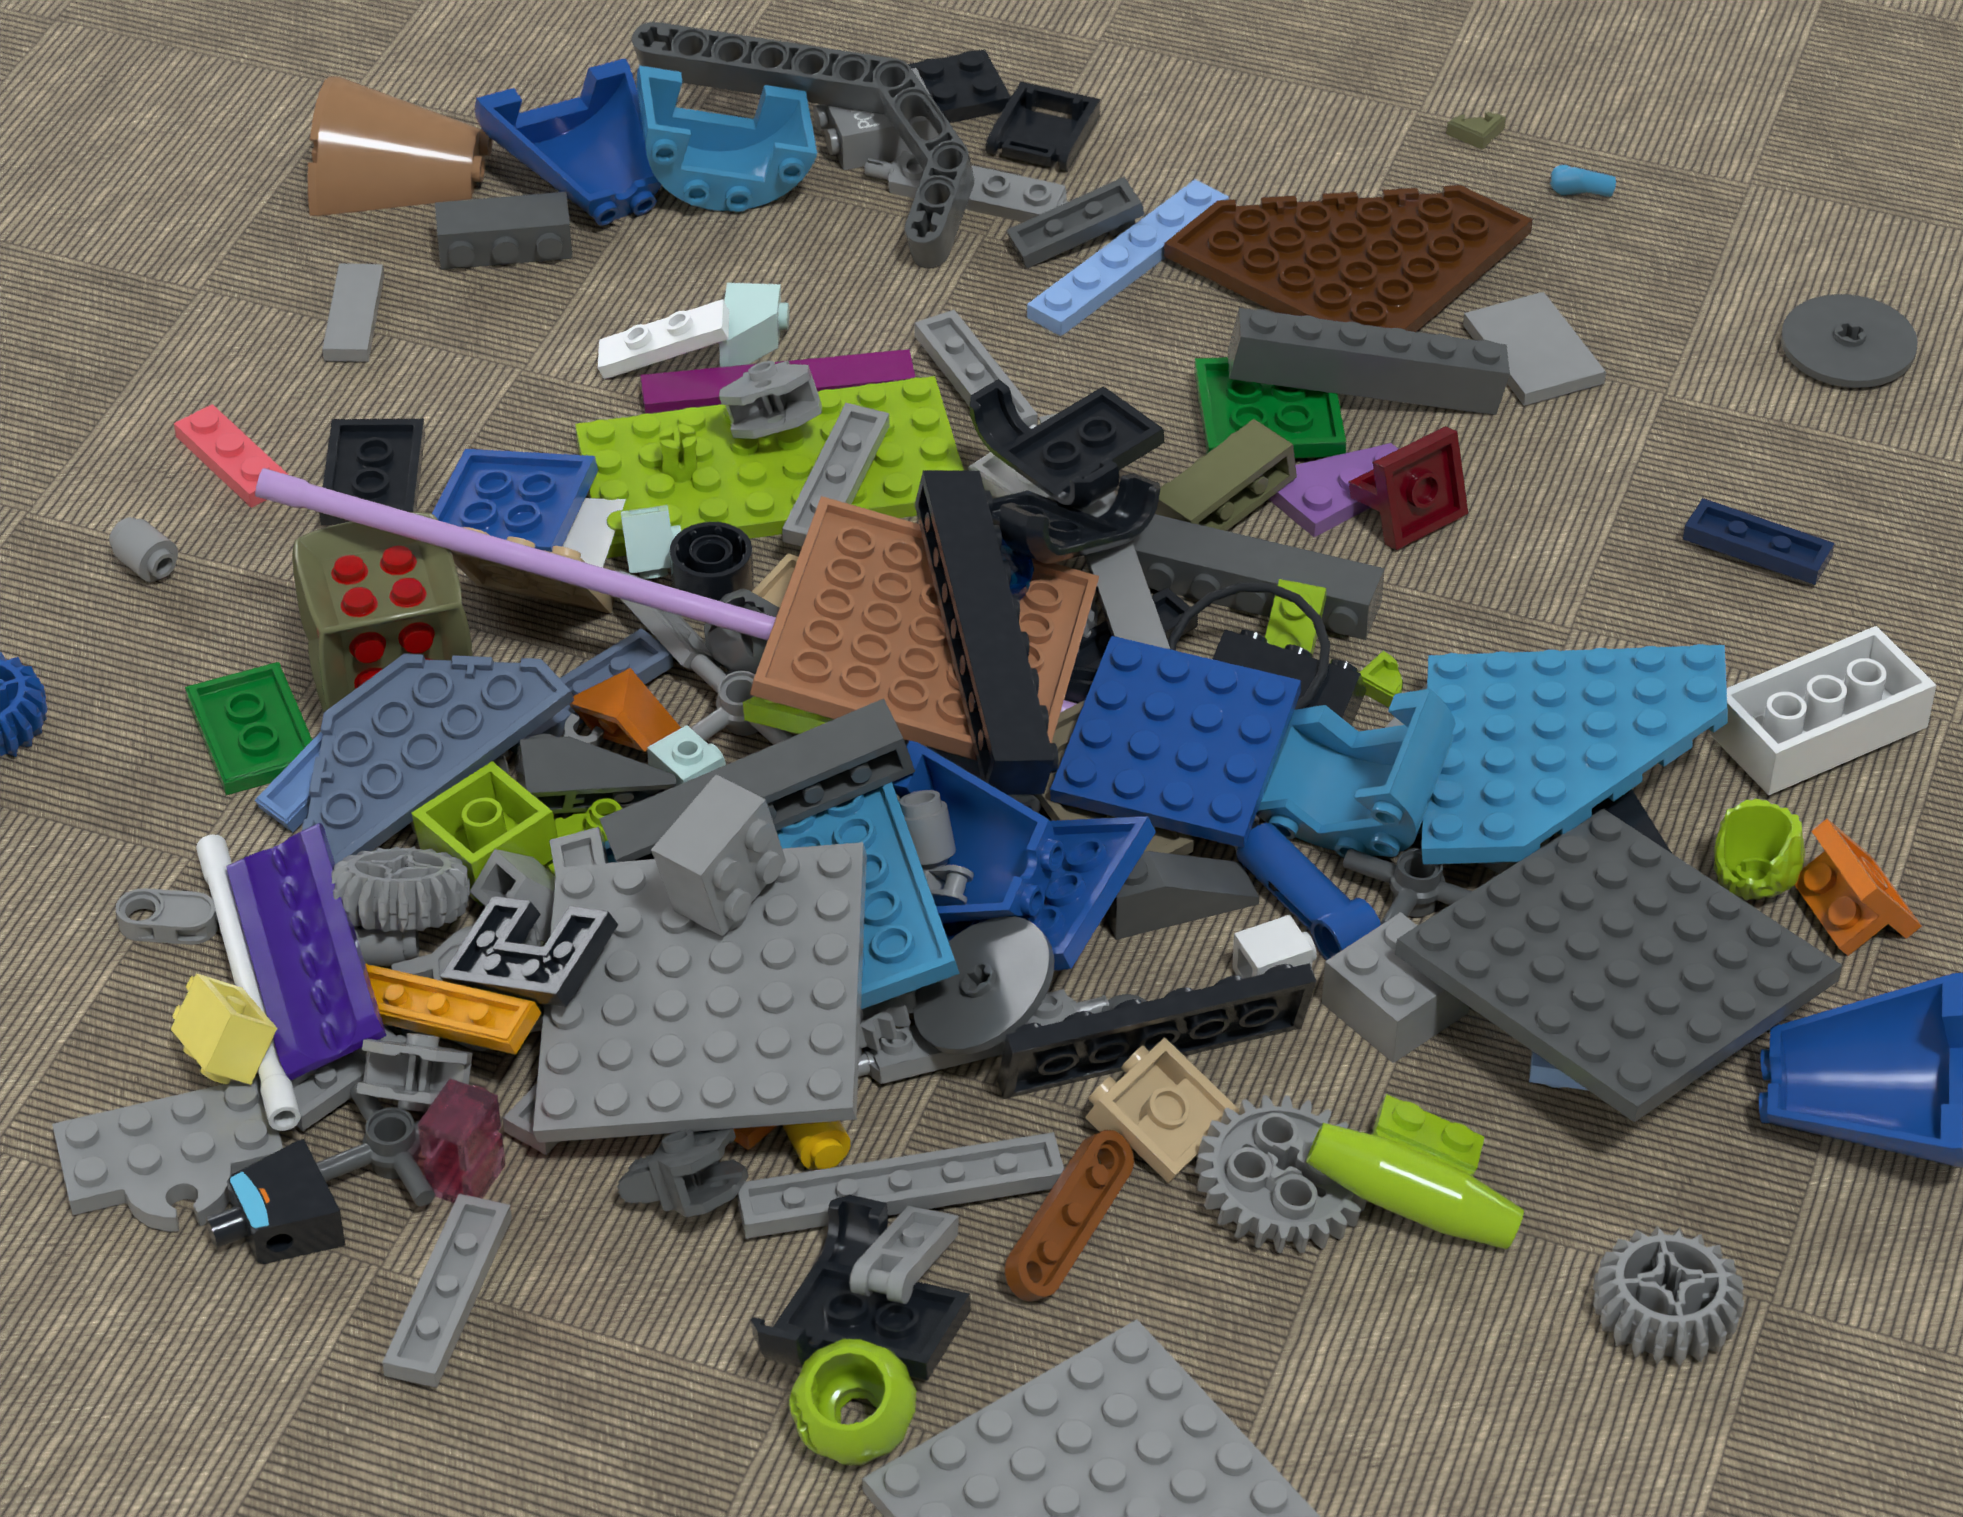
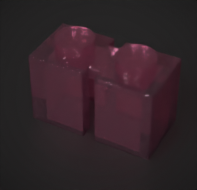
[418,1078,506,1203]

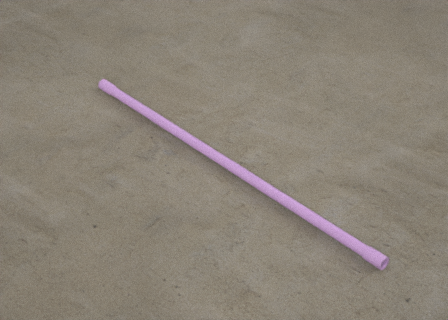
[255,468,1077,712]

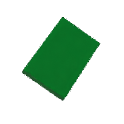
[185,662,313,796]

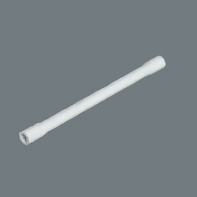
[196,835,301,1131]

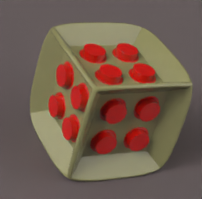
[292,512,473,713]

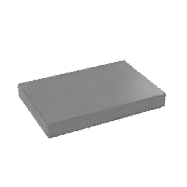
[1463,292,1606,406]

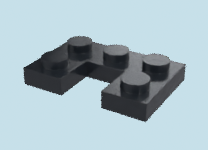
[440,896,618,1007]

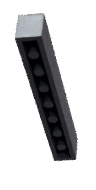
[915,470,1059,795]

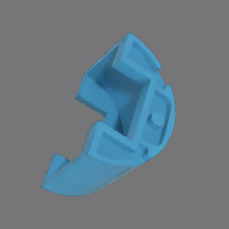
[637,66,818,212]
[1256,689,1456,858]

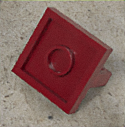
[1348,426,1469,550]

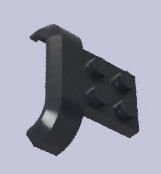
[969,379,1165,510]
[991,473,1160,563]
[751,1195,971,1381]

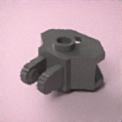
[617,1129,749,1217]

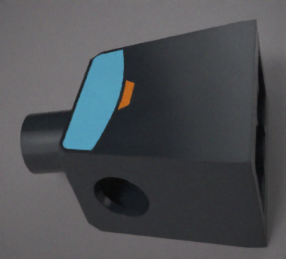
[205,1139,345,1264]

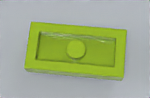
[1265,579,1327,655]

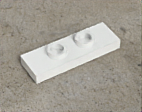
[598,299,729,379]

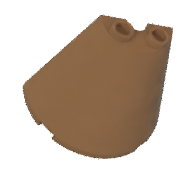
[308,76,493,216]

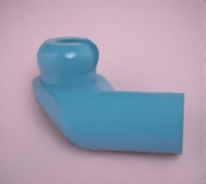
[1550,165,1616,197]

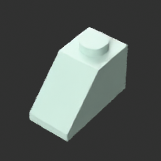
[719,283,789,367]

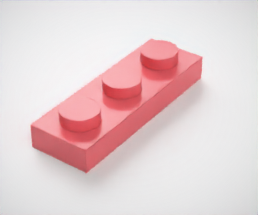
[174,404,288,508]

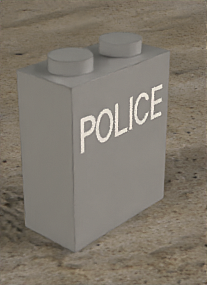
[813,68,939,171]

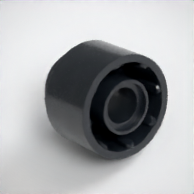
[670,522,754,601]

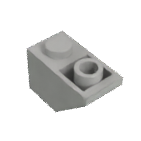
[470,849,556,942]

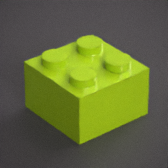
[411,761,558,906]

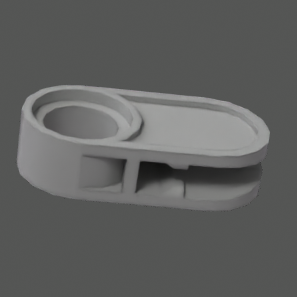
[116,888,219,945]

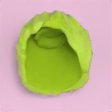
[1714,799,1806,900]

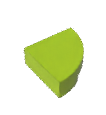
[1359,651,1403,708]

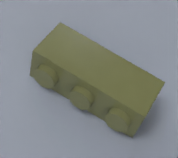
[1155,419,1297,531]

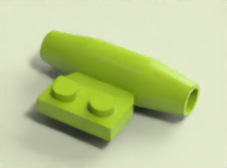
[1306,1094,1524,1249]

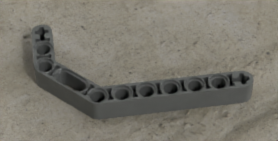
[632,22,975,268]

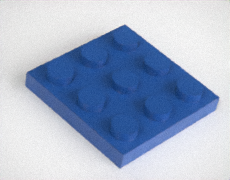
[432,449,598,552]

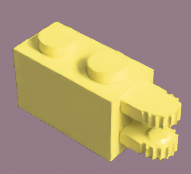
[171,974,277,1085]

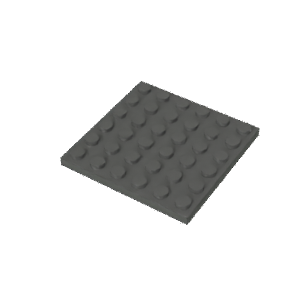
[1395,809,1842,1122]

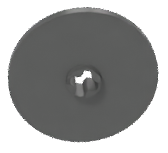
[1781,294,1918,388]
[913,916,1055,1055]

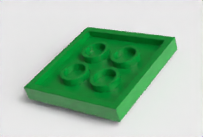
[1194,357,1347,458]

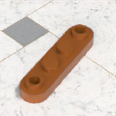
[1005,1130,1134,1302]

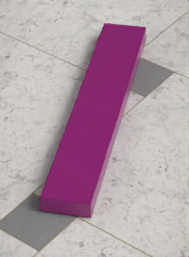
[640,349,916,414]

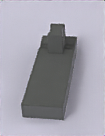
[1006,177,1145,269]

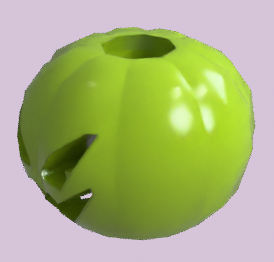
[789,1339,916,1465]

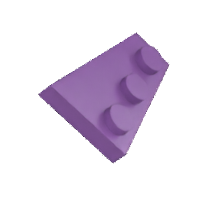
[1268,443,1398,538]

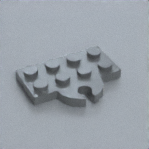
[52,1076,283,1232]

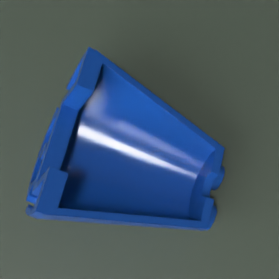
[475,58,662,226]
[892,740,1064,923]
[1759,973,1963,1168]

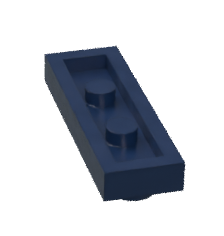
[1683,498,1835,585]

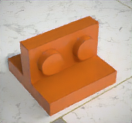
[1795,819,1922,956]

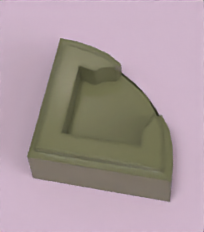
[1446,112,1506,150]

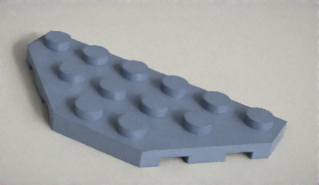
[302,654,574,864]

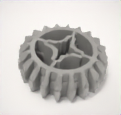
[332,846,470,933]
[1593,1225,1744,1366]

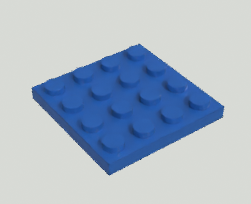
[1050,636,1301,848]
[942,816,1156,971]

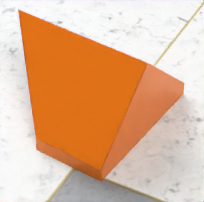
[569,668,681,752]

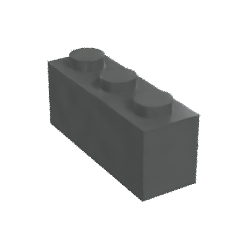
[435,192,573,270]

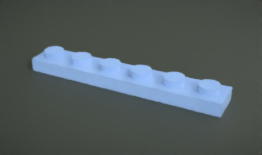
[1027,179,1229,336]

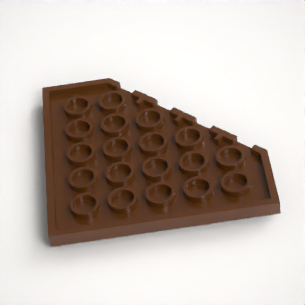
[1164,185,1533,332]

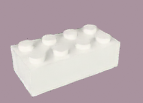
[1710,626,1936,796]

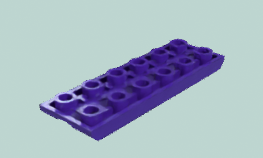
[226,823,387,1081]

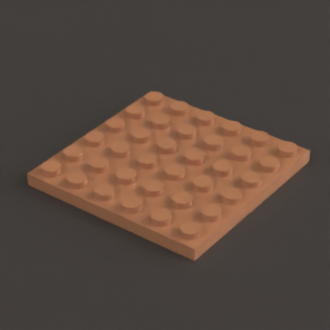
[750,496,1099,760]

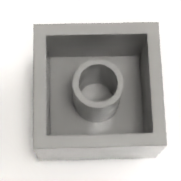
[651,774,786,937]
[1322,912,1469,1063]

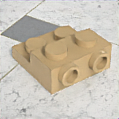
[1085,1037,1239,1184]

